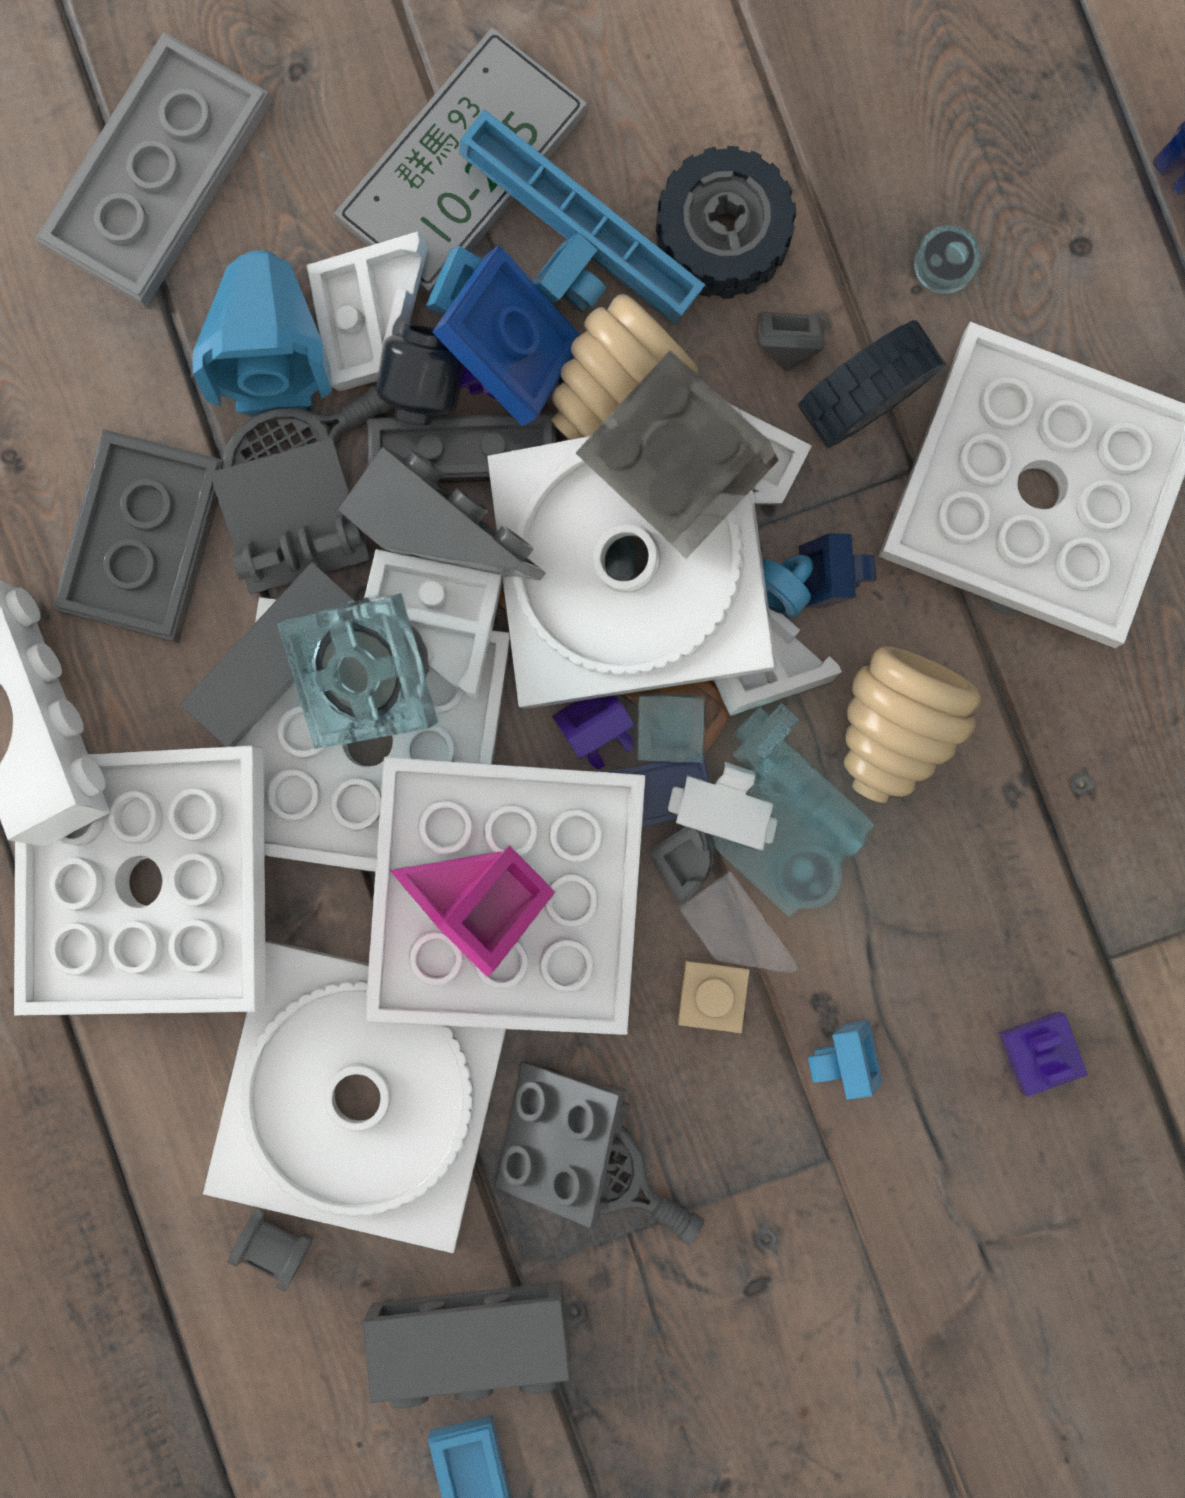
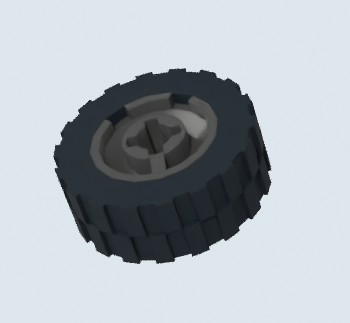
[656,146,796,299]
[798,320,946,448]

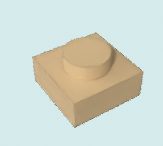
[677,959,750,1033]

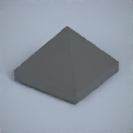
[757,312,824,371]

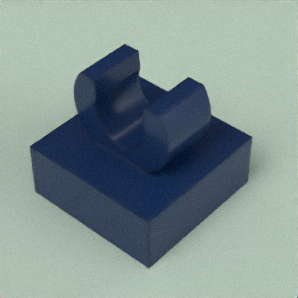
[799,533,877,608]

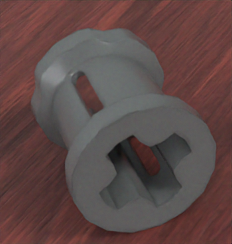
[228,1208,314,1292]

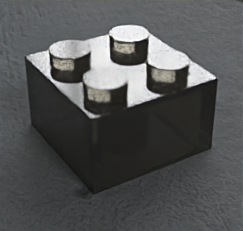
[576,350,779,559]

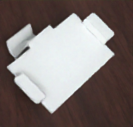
[668,762,777,851]

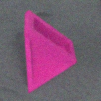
[389,845,555,977]

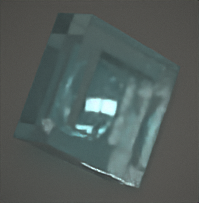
[638,693,706,763]
[731,703,800,770]

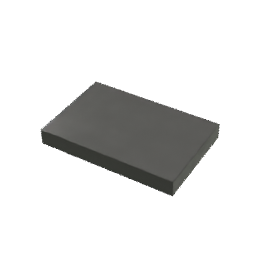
[52,429,223,643]

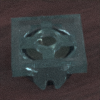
[277,593,438,749]

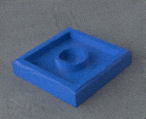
[432,245,580,426]

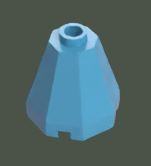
[193,250,332,417]

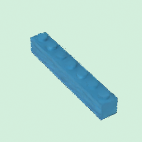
[459,109,705,326]

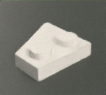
[307,231,428,392]
[362,549,503,699]

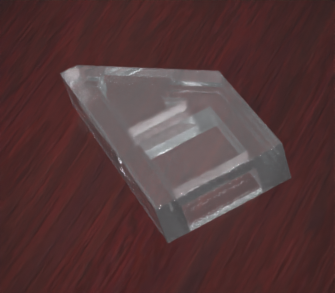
[678,871,799,973]

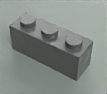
[363,1281,570,1409]

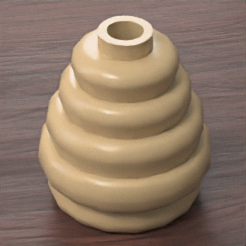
[551,294,698,440]
[844,646,981,803]

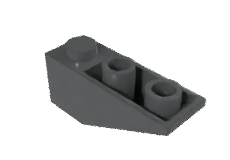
[338,447,546,580]

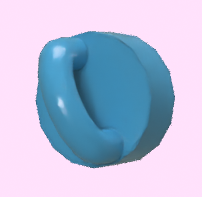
[762,555,813,618]

